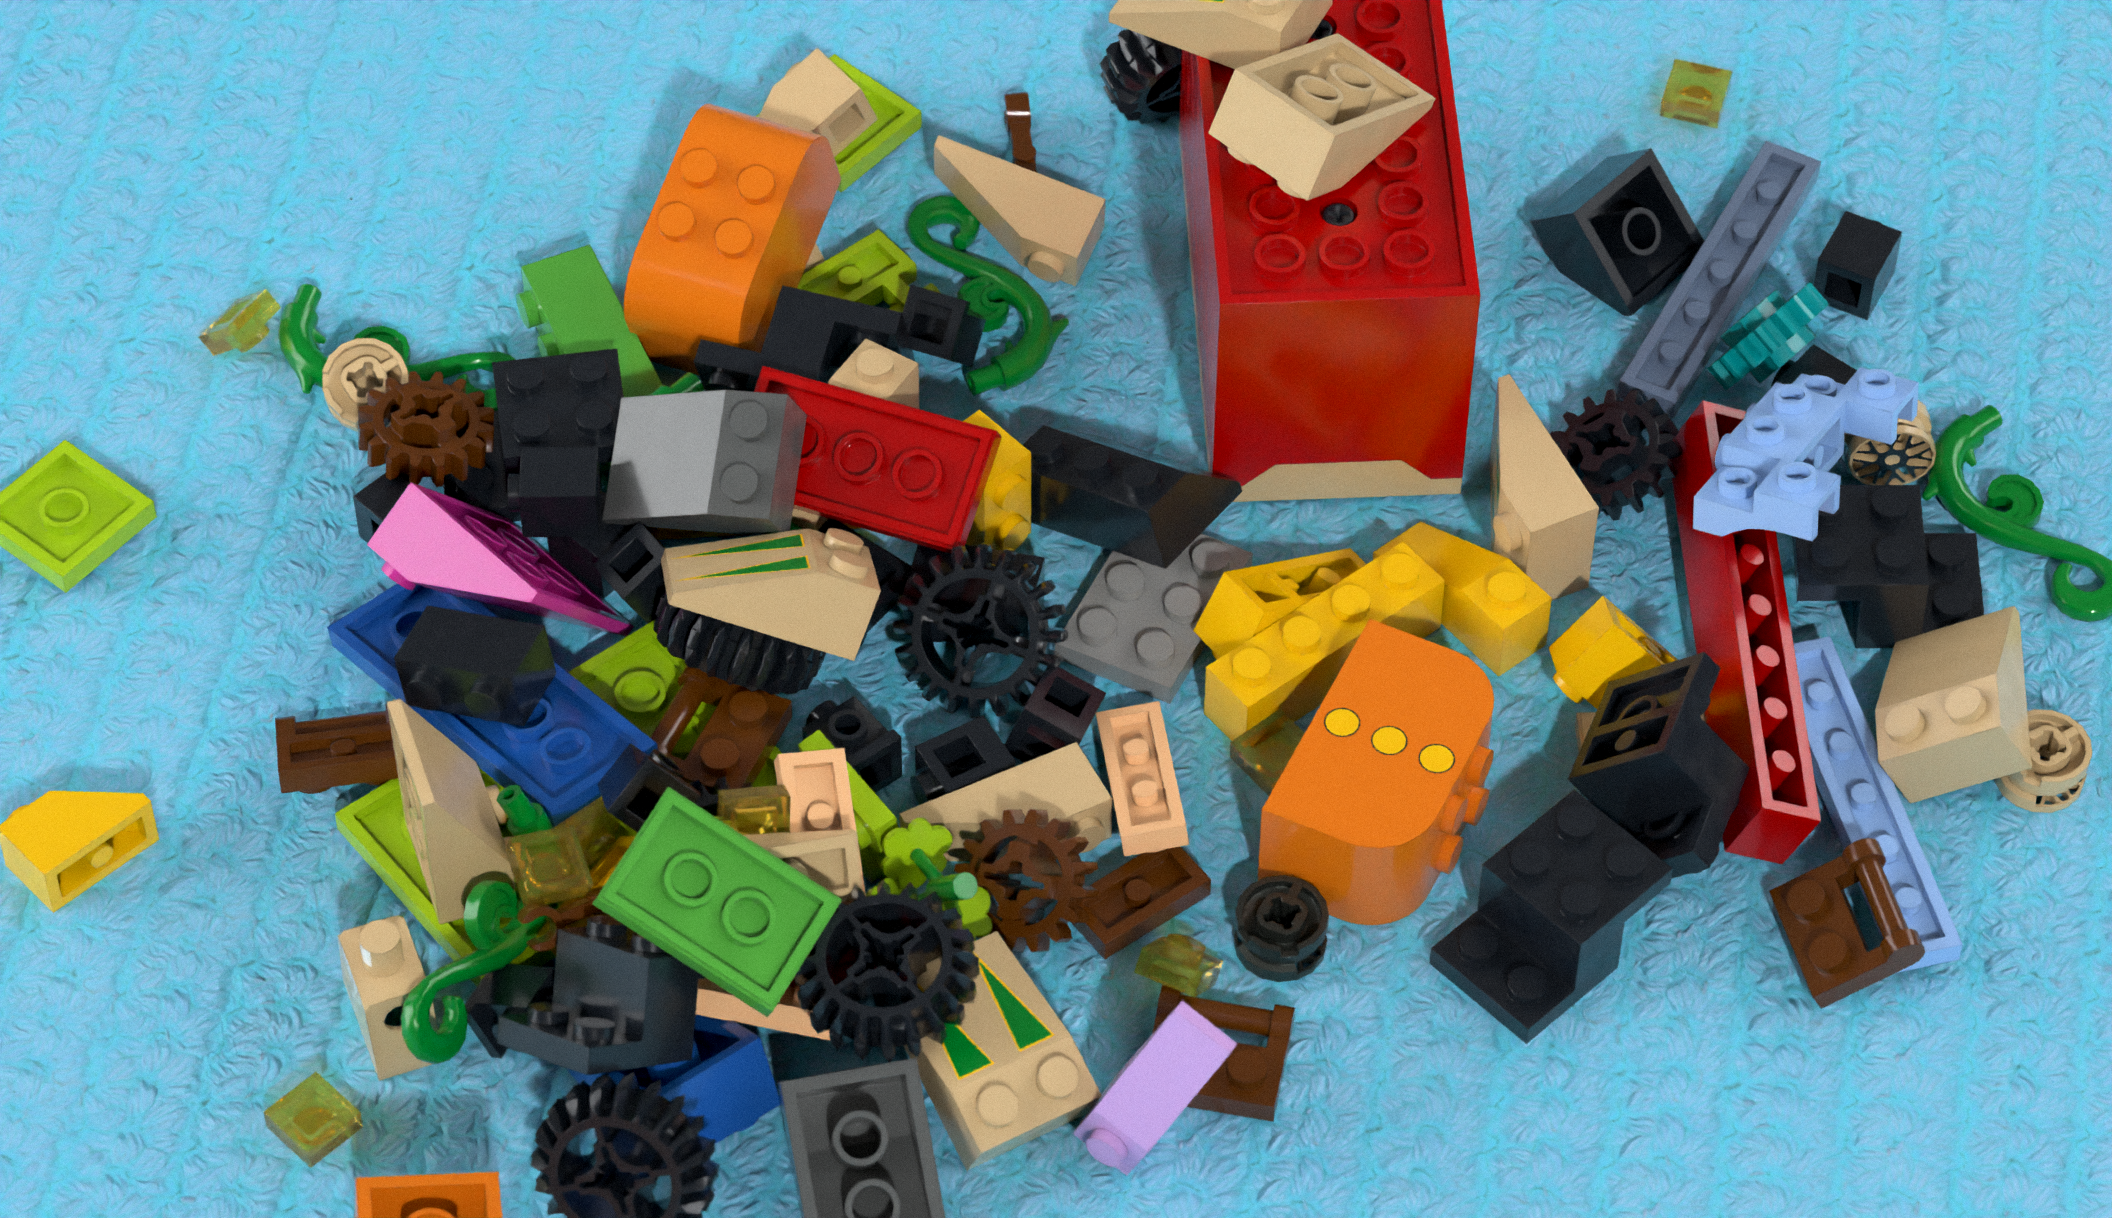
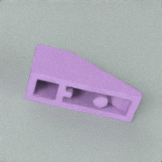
[1072,1001,1238,1176]

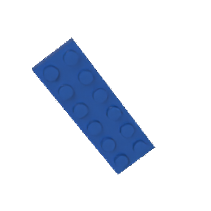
[327,584,659,831]

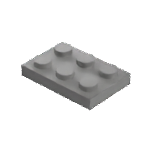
[1055,533,1253,704]

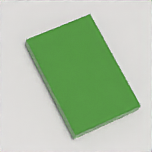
[592,787,842,1017]

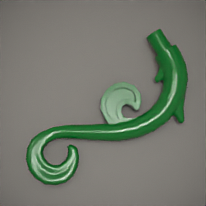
[907,196,1069,396]
[278,284,516,411]
[1922,405,2112,622]
[401,785,560,1064]

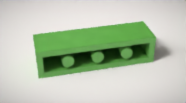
[516,244,662,473]

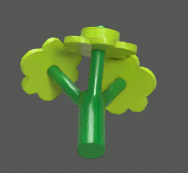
[866,818,993,941]

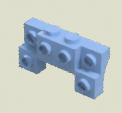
[1693,367,1919,541]

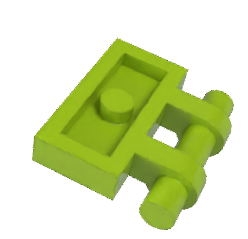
[797,229,941,312]

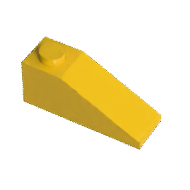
[1372,521,1552,677]
[1193,548,1366,659]

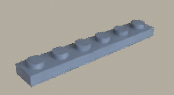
[1617,141,1821,419]

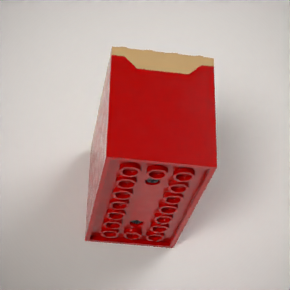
[1179,0,1480,502]

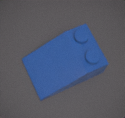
[566,1015,781,1144]

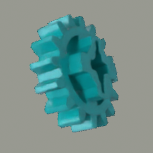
[1707,282,1829,391]

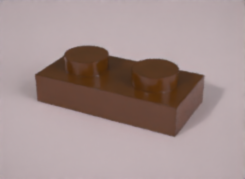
[1071,847,1211,960]

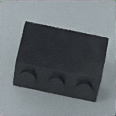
[1023,425,1242,569]

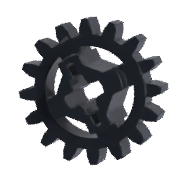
[1550,389,1683,521]

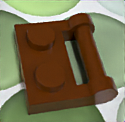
[650,665,792,795]
[275,704,398,794]
[1769,838,1925,1009]
[1152,985,1296,1122]

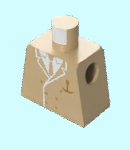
[338,915,438,1081]

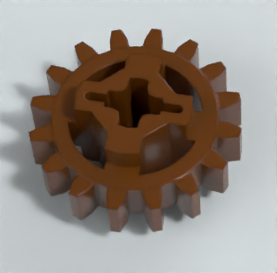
[358,371,495,487]
[954,809,1099,953]

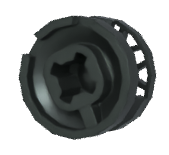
[1234,875,1329,982]

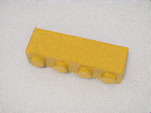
[1204,541,1445,754]

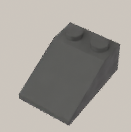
[602,390,807,536]
[778,1058,945,1218]

